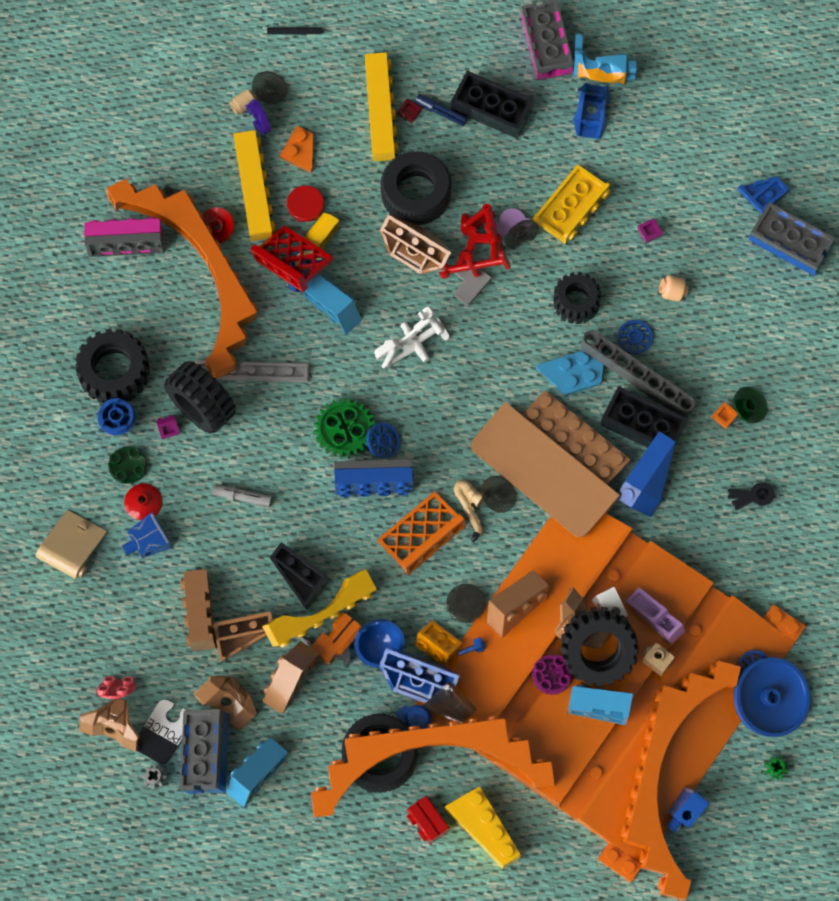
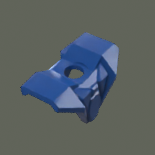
[573,83,611,139]

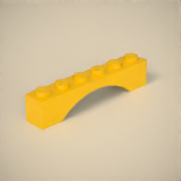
[262,569,377,648]

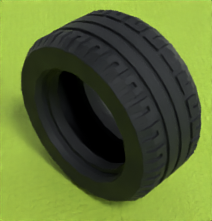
[341,713,417,793]

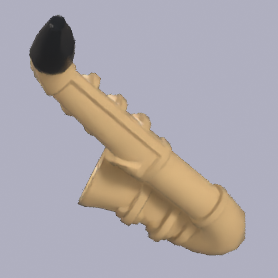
[454,480,487,542]

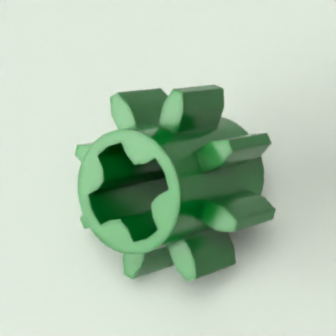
[764,756,789,781]

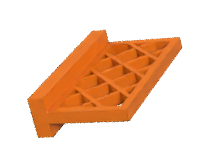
[377,491,466,575]

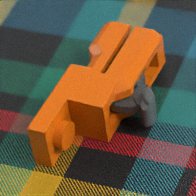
[309,612,362,669]

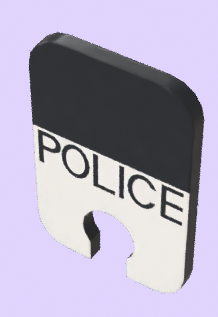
[137,700,186,764]

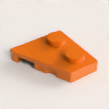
[280,126,313,173]

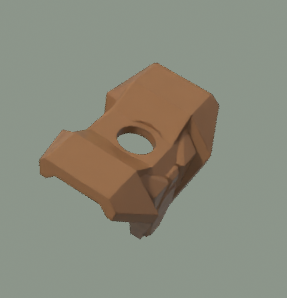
[554,587,610,649]
[194,675,257,731]
[80,698,139,752]

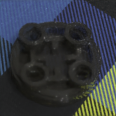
[446,584,485,623]

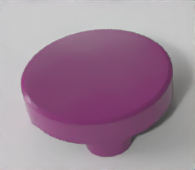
[532,655,572,695]

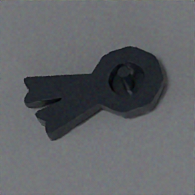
[727,482,775,511]

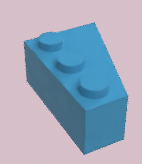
[567,685,633,725]
[226,737,288,807]

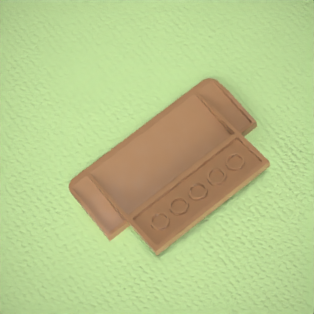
[471,390,631,538]

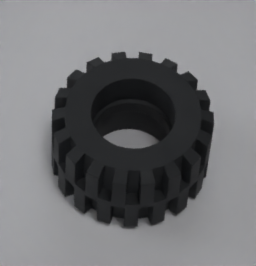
[553,272,601,324]

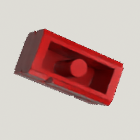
[406,795,450,844]

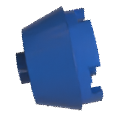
[98,398,136,435]

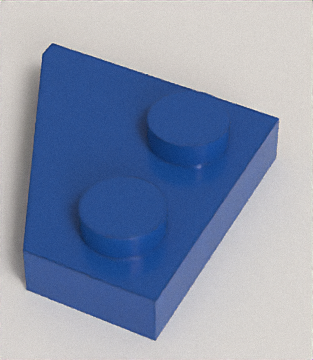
[737,176,790,214]

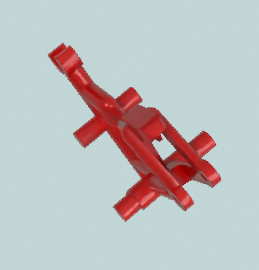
[439,204,511,279]

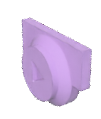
[496,208,532,236]

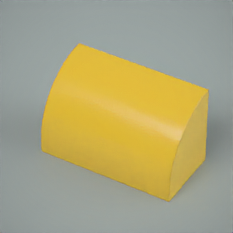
[300,213,340,249]

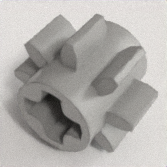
[141,764,167,791]

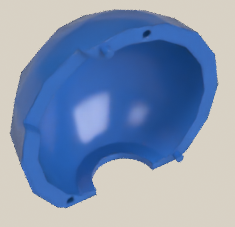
[354,619,405,668]

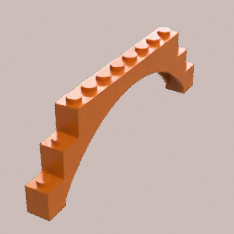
[107,178,258,380]
[621,660,741,901]
[311,716,555,818]

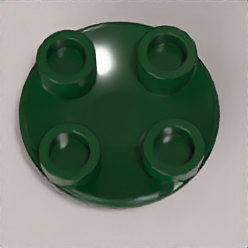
[108,447,147,484]

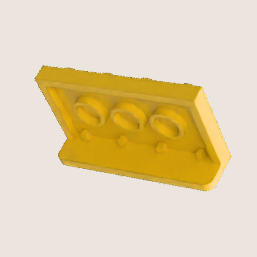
[533,164,611,244]

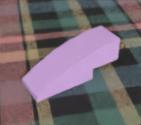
[626,588,685,645]

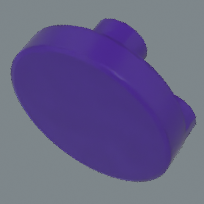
[245,99,271,135]

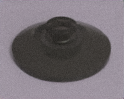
[252,71,287,104]
[505,220,539,249]
[481,476,516,513]

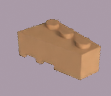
[487,570,549,638]
[263,641,320,714]

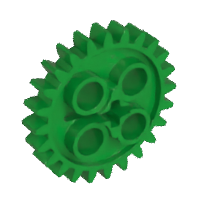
[314,398,376,459]

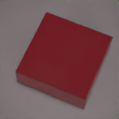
[397,99,422,123]

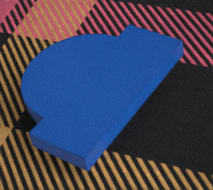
[395,705,432,729]

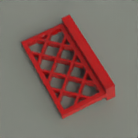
[250,225,334,292]

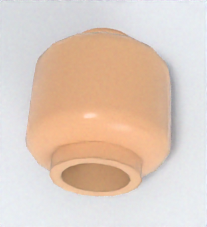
[659,275,688,302]

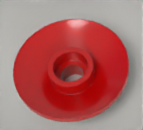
[202,207,234,244]
[124,484,163,520]

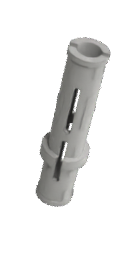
[213,483,272,507]

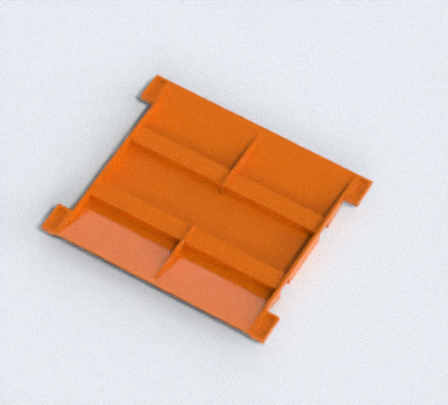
[415,514,806,883]

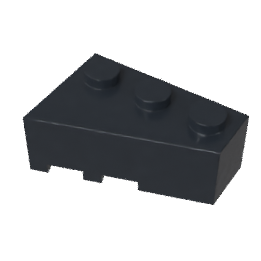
[270,542,330,610]

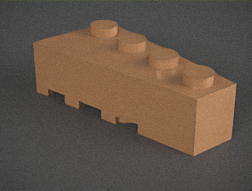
[181,569,216,651]

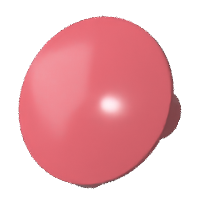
[97,676,136,699]

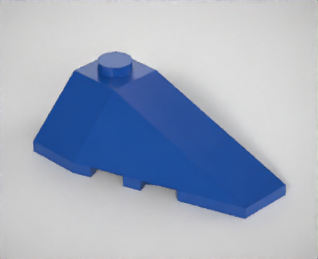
[618,431,676,517]

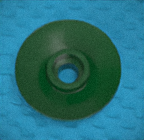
[733,387,766,423]

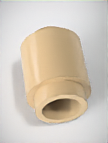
[229,89,258,115]

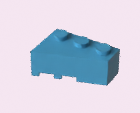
[302,274,362,335]

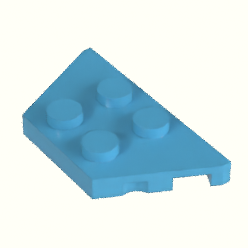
[536,350,606,396]

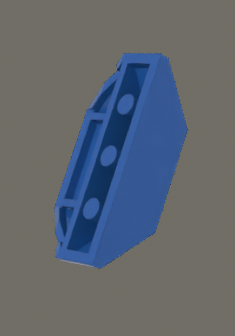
[379,648,460,705]

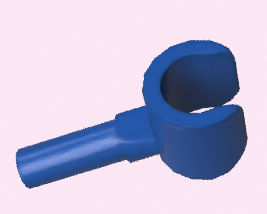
[458,638,485,656]

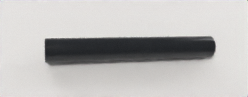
[267,27,322,35]

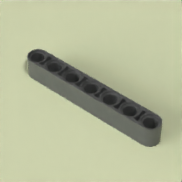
[581,330,695,417]

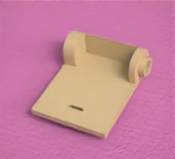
[36,510,107,579]

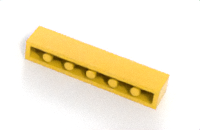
[365,52,398,161]
[233,130,275,241]

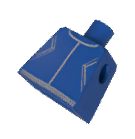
[122,513,171,558]
[666,786,710,834]

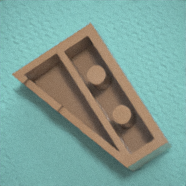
[213,611,272,663]

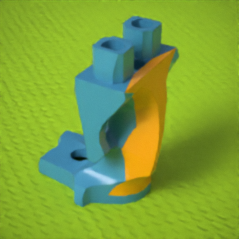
[574,34,637,86]

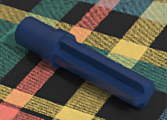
[415,94,467,126]

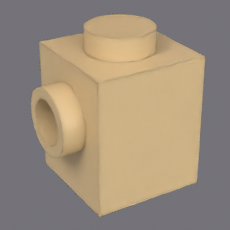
[642,643,675,677]

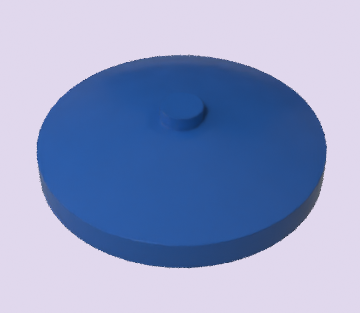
[734,657,810,737]

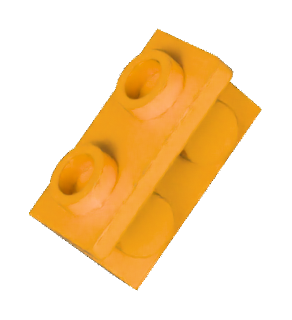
[414,620,463,666]

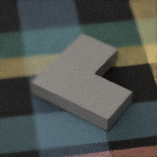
[453,261,492,306]

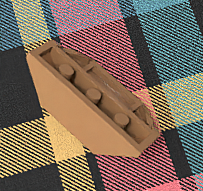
[380,214,452,274]

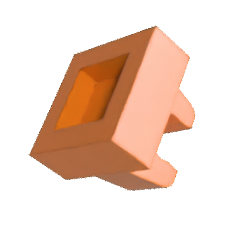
[711,402,738,429]

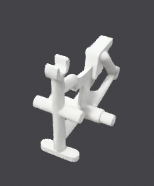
[375,306,450,370]

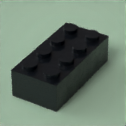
[451,71,534,139]
[600,386,688,448]

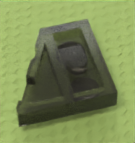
[423,681,477,724]

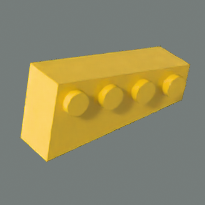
[445,786,521,869]

